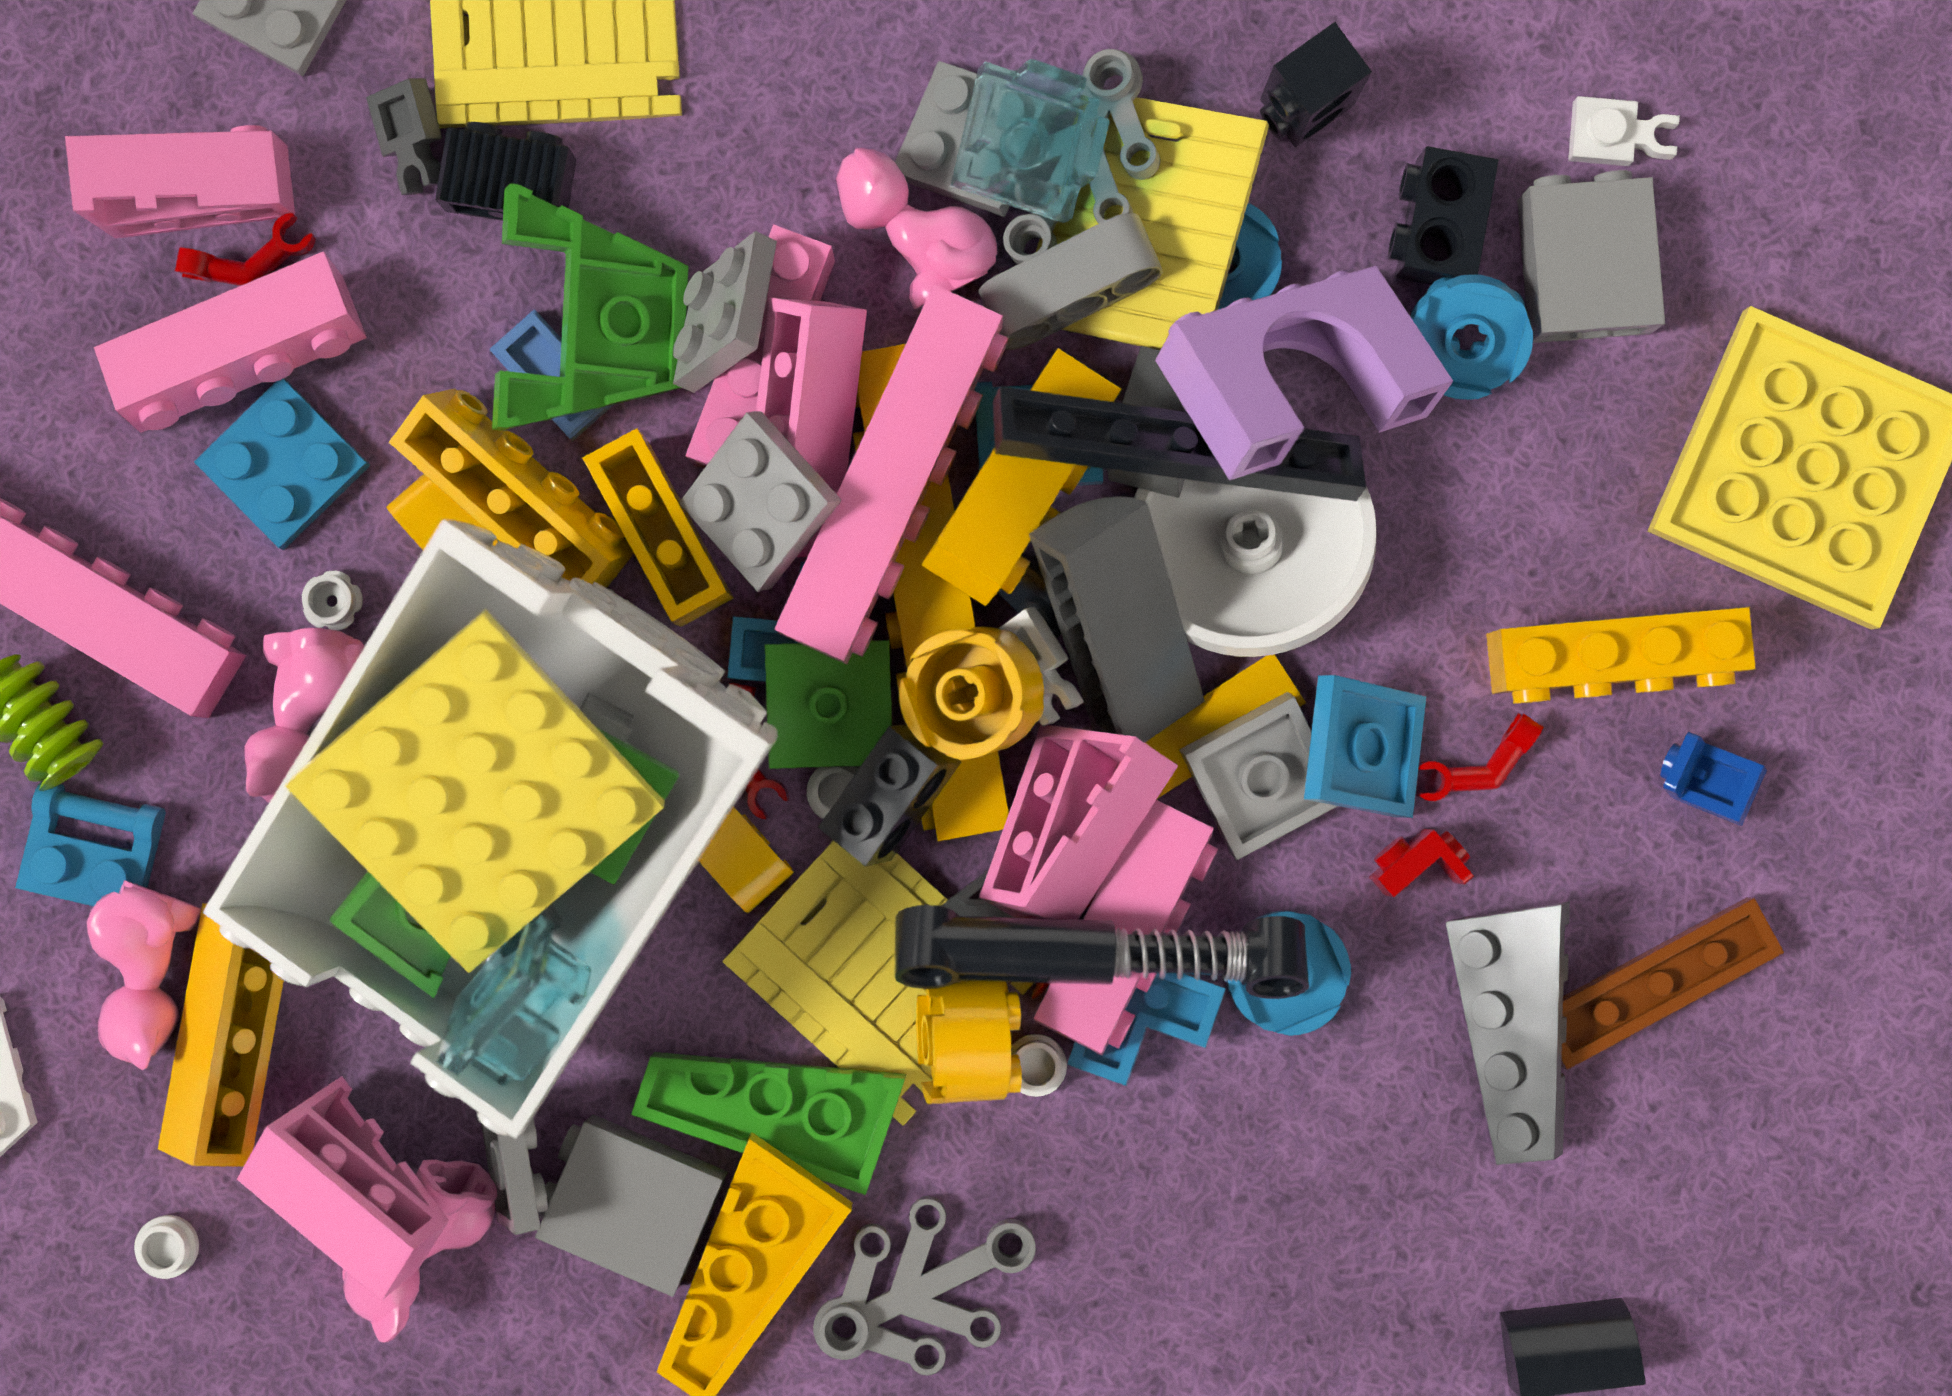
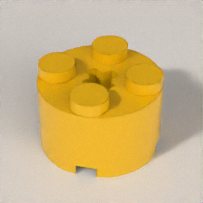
[899,627,1044,759]
[916,980,1022,1104]

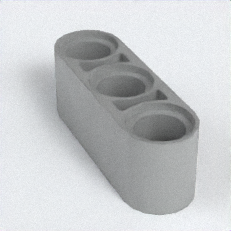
[979,213,1163,350]

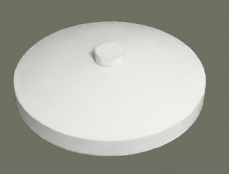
[1134,479,1376,657]

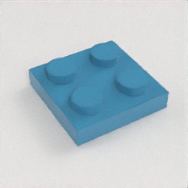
[194,379,371,550]
[1304,675,1426,818]

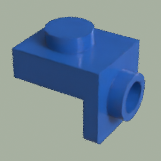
[1660,732,1767,826]

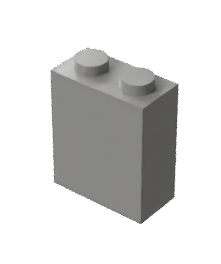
[1517,170,1665,343]
[535,1114,728,1297]

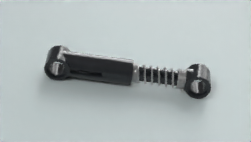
[895,905,1309,999]

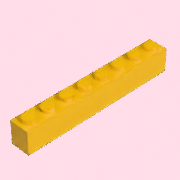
[853,344,1009,841]

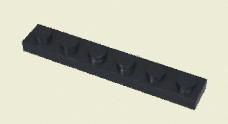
[993,386,1366,501]

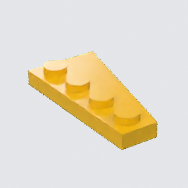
[656,1132,853,1396]

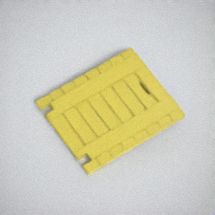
[430,0,682,128]
[1036,97,1269,350]
[722,840,1034,1126]

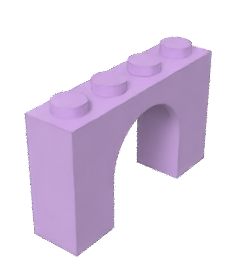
[1155,266,1453,481]

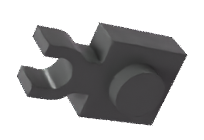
[366,78,442,195]

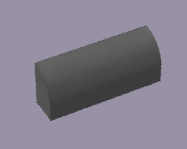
[1029,497,1205,743]

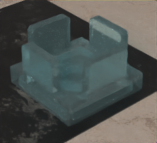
[950,59,1110,223]
[436,914,592,1086]

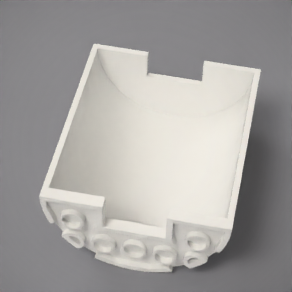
[203,519,777,1139]

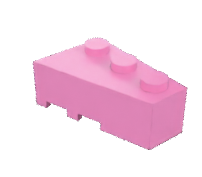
[65,125,295,239]
[979,725,1178,920]
[237,1076,449,1301]

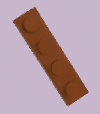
[1561,897,1784,1070]

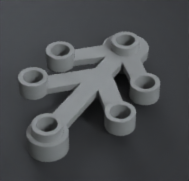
[1003,49,1160,265]
[813,1196,1035,1376]

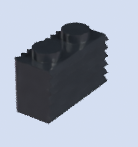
[435,122,577,221]

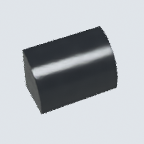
[1499,1298,1646,1396]

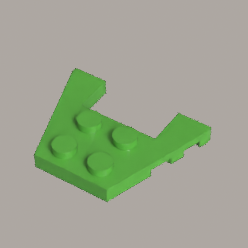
[492,183,689,431]

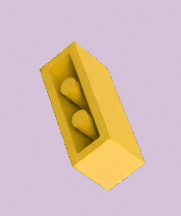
[582,428,734,627]

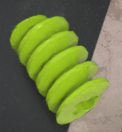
[0,654,104,791]

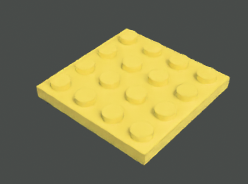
[1648,306,1952,630]
[285,609,665,973]

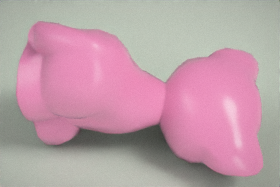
[836,148,997,310]
[244,628,365,803]
[87,880,201,1070]
[342,1159,497,1343]

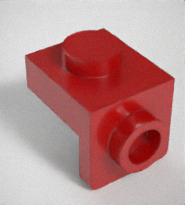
[1369,829,1474,897]

